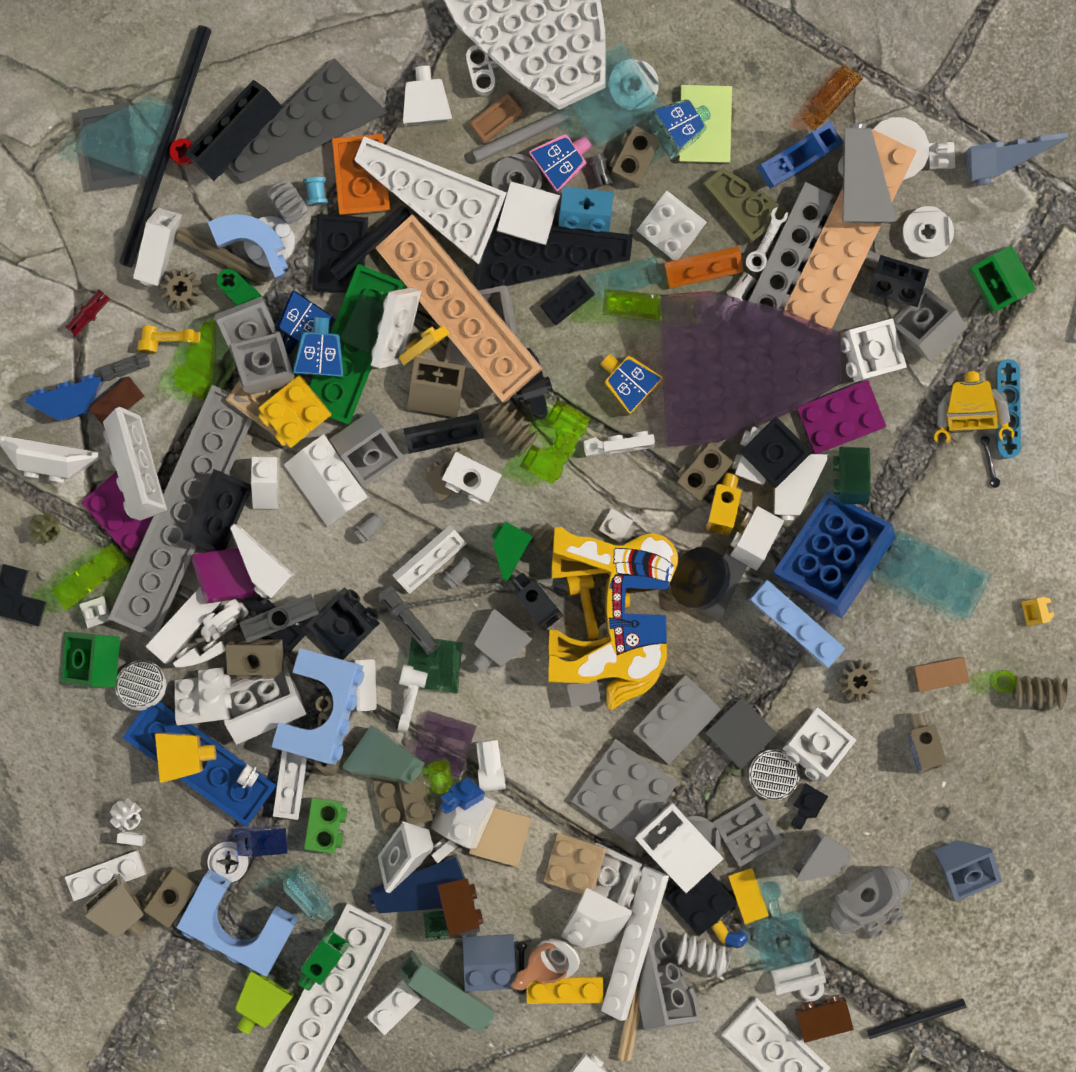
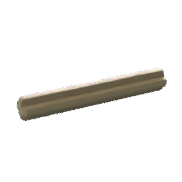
[176,227,269,285]

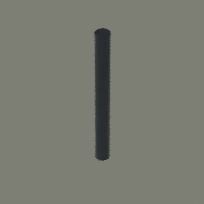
[866,998,966,1040]

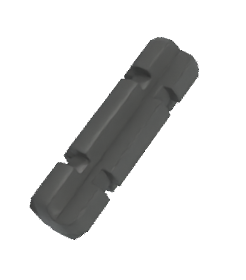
[100,352,150,381]

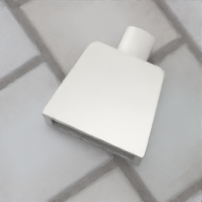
[403,66,452,127]

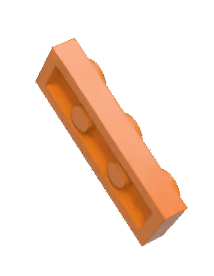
[664,246,744,289]

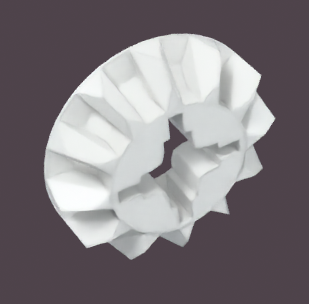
[207,841,249,882]

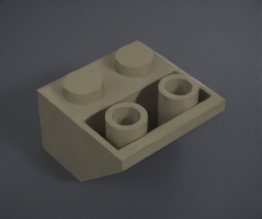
[407,357,466,418]

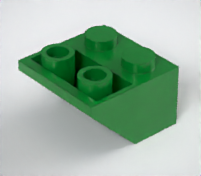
[967,245,1036,315]

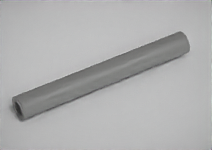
[472,109,569,163]

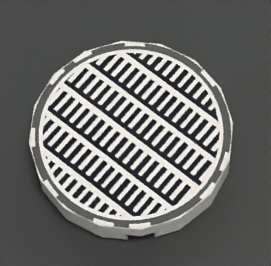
[115,660,167,711]
[749,749,799,800]

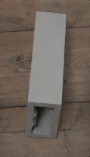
[842,123,896,224]

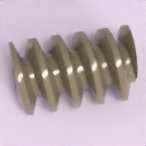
[483,402,539,457]
[1012,675,1068,710]

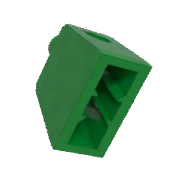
[298,929,350,991]

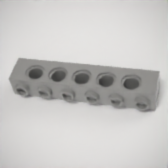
[738,182,834,335]

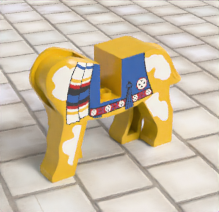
[548,527,678,710]

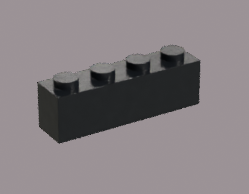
[185,80,283,181]

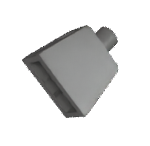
[473,609,532,672]

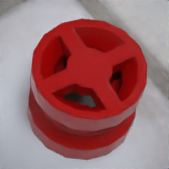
[170,138,193,166]

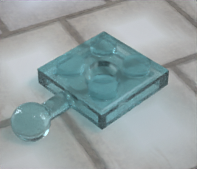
[752,881,814,973]

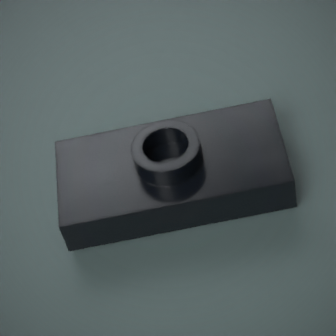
[540,274,595,326]

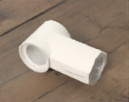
[476,740,506,792]

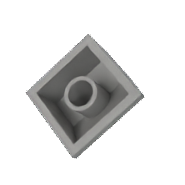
[893,287,967,362]
[330,410,405,487]

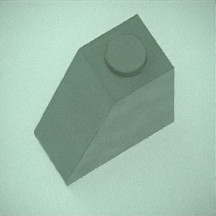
[342,725,425,784]

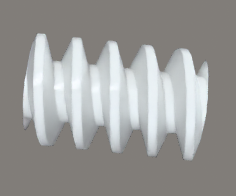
[677,932,733,978]

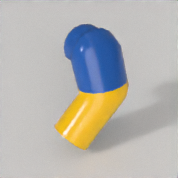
[711,920,748,949]

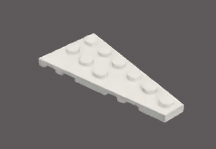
[355,137,507,265]

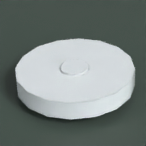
[873,117,929,181]

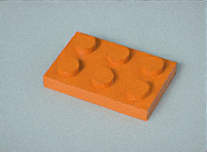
[332,134,390,215]

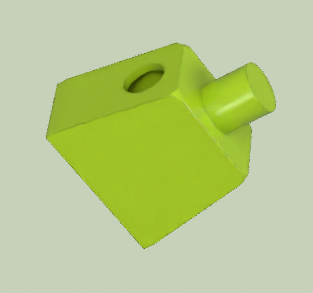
[235,971,294,1035]

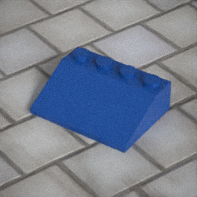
[773,491,895,619]

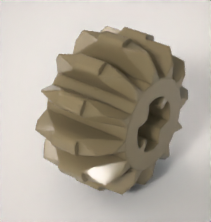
[159,268,203,311]
[837,659,881,703]

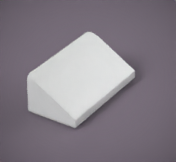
[354,659,377,712]

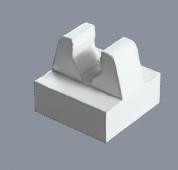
[928,142,955,170]
[79,596,111,628]

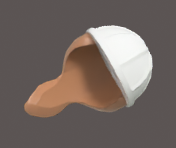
[511,938,580,990]

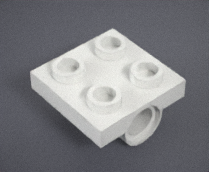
[637,191,707,260]

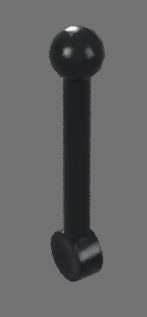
[980,436,1000,488]
[517,941,527,994]

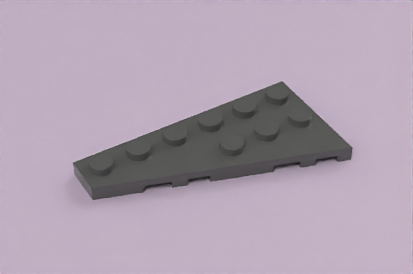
[228,58,388,184]

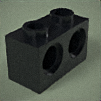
[869,255,930,308]

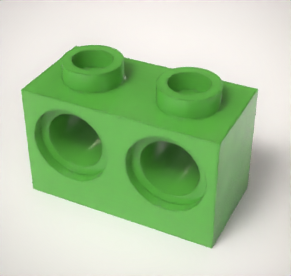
[304,797,348,854]

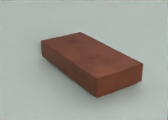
[89,376,145,428]

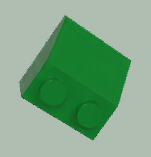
[491,521,533,581]
[60,632,120,687]

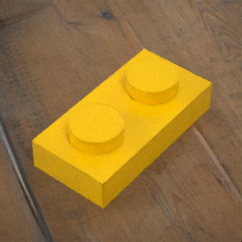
[399,326,450,365]

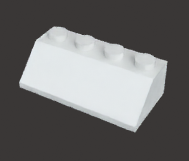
[103,407,167,521]

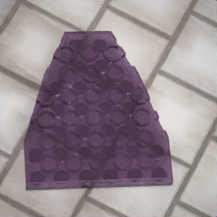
[659,291,842,447]

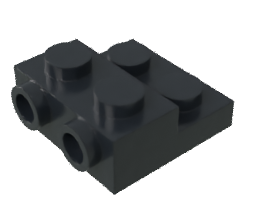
[306,587,380,660]

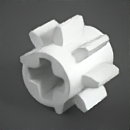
[110,798,142,832]

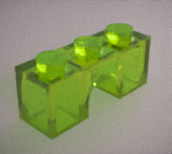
[519,400,591,485]
[50,544,131,611]

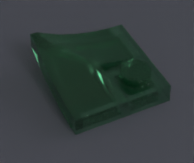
[408,637,463,693]

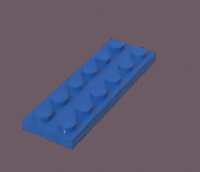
[122,701,277,827]

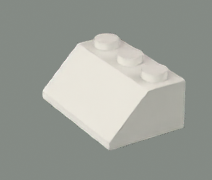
[284,434,369,527]
[224,661,307,745]

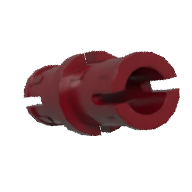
[65,289,111,337]

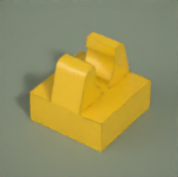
[1021,596,1054,626]

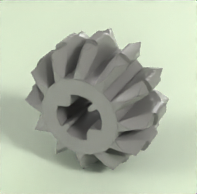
[267,179,307,224]

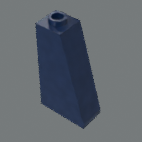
[367,855,475,914]

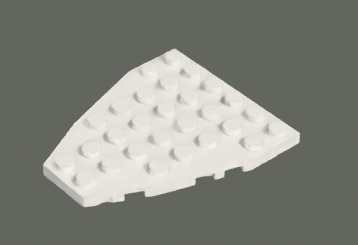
[443,0,606,110]

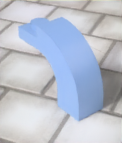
[208,214,288,280]

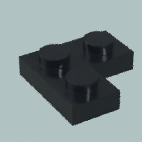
[0,564,47,626]

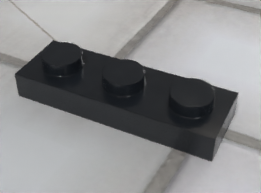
[404,413,484,454]

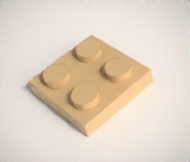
[543,833,607,895]

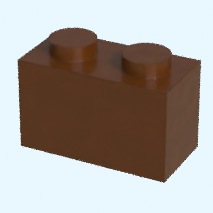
[438,878,484,939]
[795,995,854,1043]

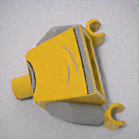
[934,371,1014,444]

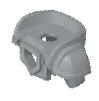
[831,865,913,939]

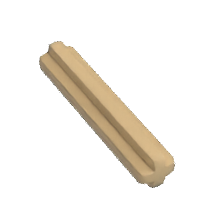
[617,986,641,1061]

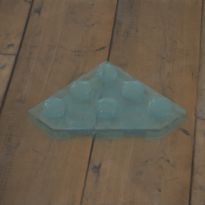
[74,97,173,178]

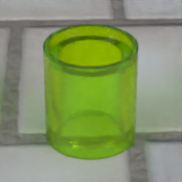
[990,669,1016,693]
[427,760,454,794]

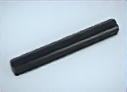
[330,206,411,280]

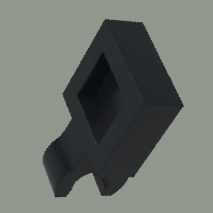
[790,783,828,830]

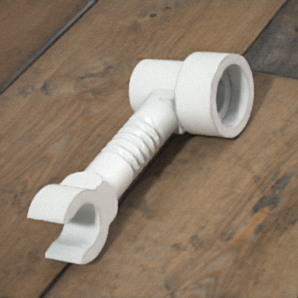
[746,207,789,272]
[397,665,428,733]

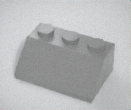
[632,674,721,764]
[790,829,851,882]

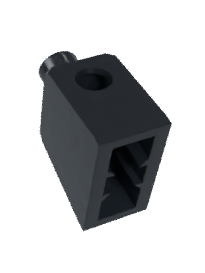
[512,573,564,631]

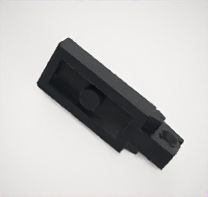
[242,596,306,653]

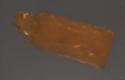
[801,65,863,130]

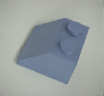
[463,934,516,992]

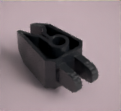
[516,348,553,421]

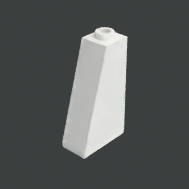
[146,587,224,663]

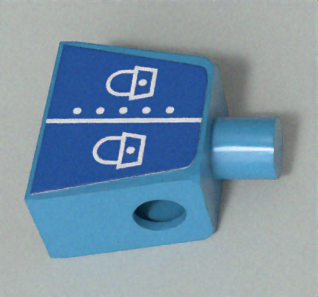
[293,317,343,376]

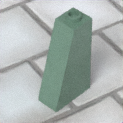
[398,950,495,1034]

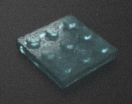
[570,42,663,148]

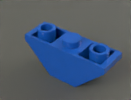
[25,374,104,422]

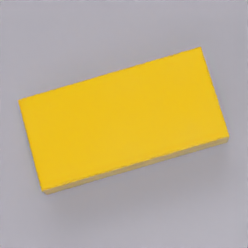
[728,867,769,924]

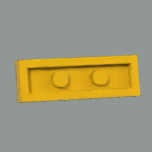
[527,976,603,1004]

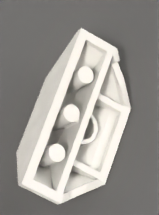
[0,435,102,483]

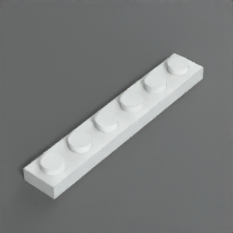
[601,867,669,1021]

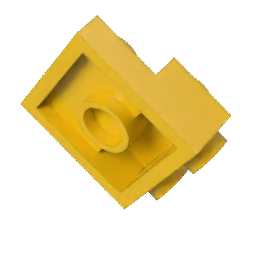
[258,375,332,448]

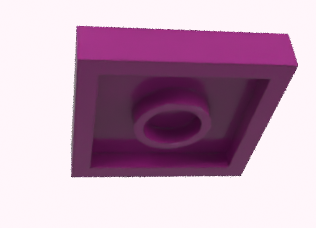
[191,548,256,604]

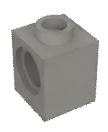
[566,680,605,708]

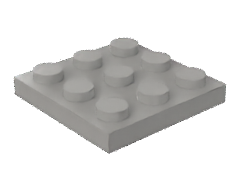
[571,738,678,846]

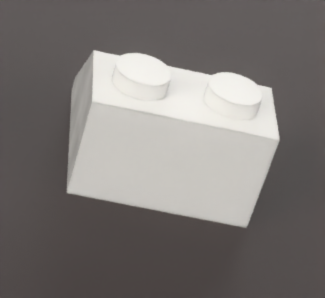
[561,888,632,948]

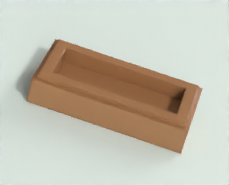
[469,92,524,144]
[914,657,969,692]

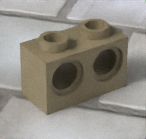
[609,126,662,187]
[676,443,733,502]

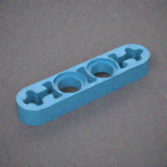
[995,359,1021,459]

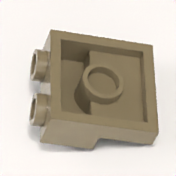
[373,769,437,830]

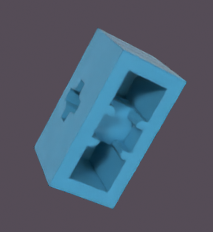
[559,186,614,232]

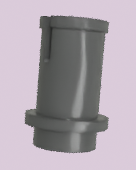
[588,154,613,187]

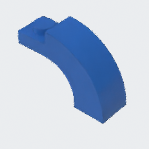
[757,121,844,189]

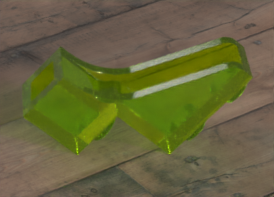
[602,289,700,324]

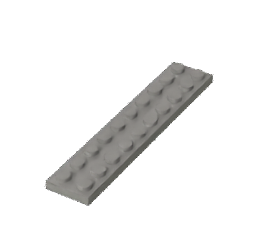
[108,385,252,638]

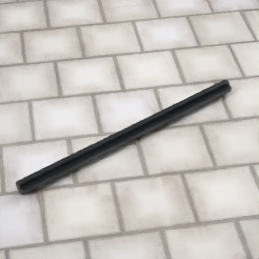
[119,25,211,268]

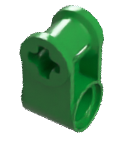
[217,269,264,306]

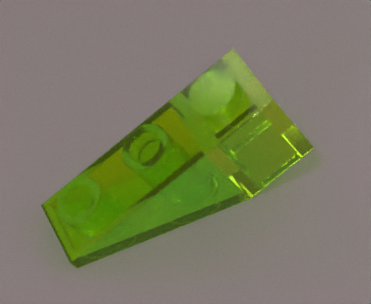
[173,318,217,401]

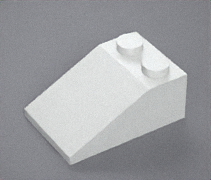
[231,524,296,599]

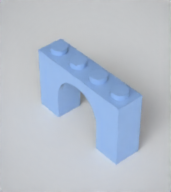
[747,580,845,668]
[272,648,364,765]
[177,869,299,977]

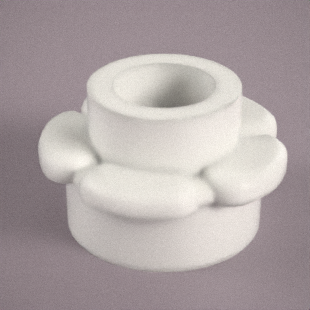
[236,764,259,789]

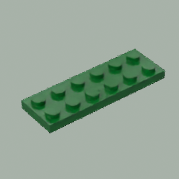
[310,264,405,425]

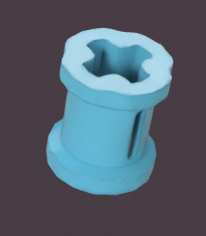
[303,177,328,206]

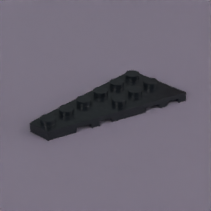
[473,219,633,291]

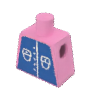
[529,134,593,194]

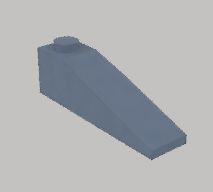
[963,132,1068,186]

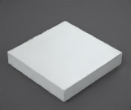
[497,182,560,245]

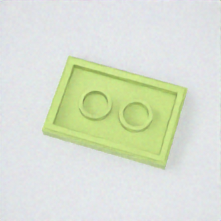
[679,85,732,163]

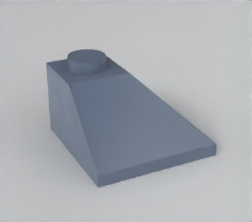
[934,840,1002,902]

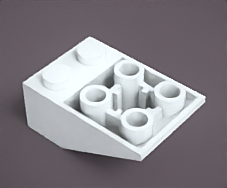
[634,802,724,893]

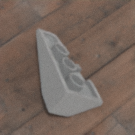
[639,922,701,1031]

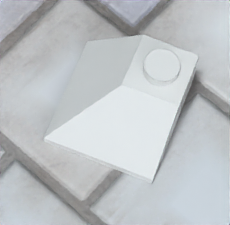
[430,781,497,849]
[378,822,433,893]

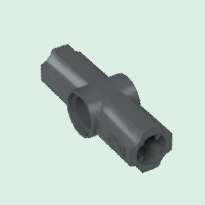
[239,594,319,643]

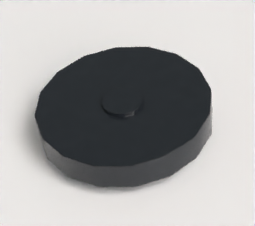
[670,547,731,610]

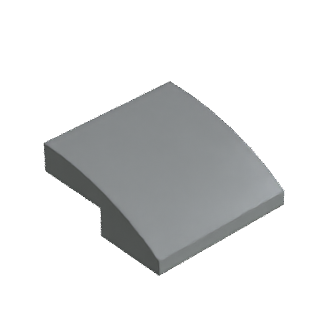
[713,796,784,869]

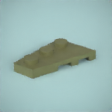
[702,167,790,243]

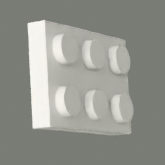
[371,287,422,368]

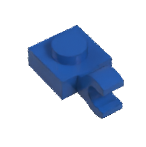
[439,777,485,814]

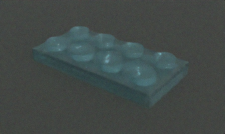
[877,530,992,621]

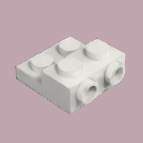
[839,318,907,382]
[175,667,232,726]
[782,707,856,782]
[594,843,646,908]

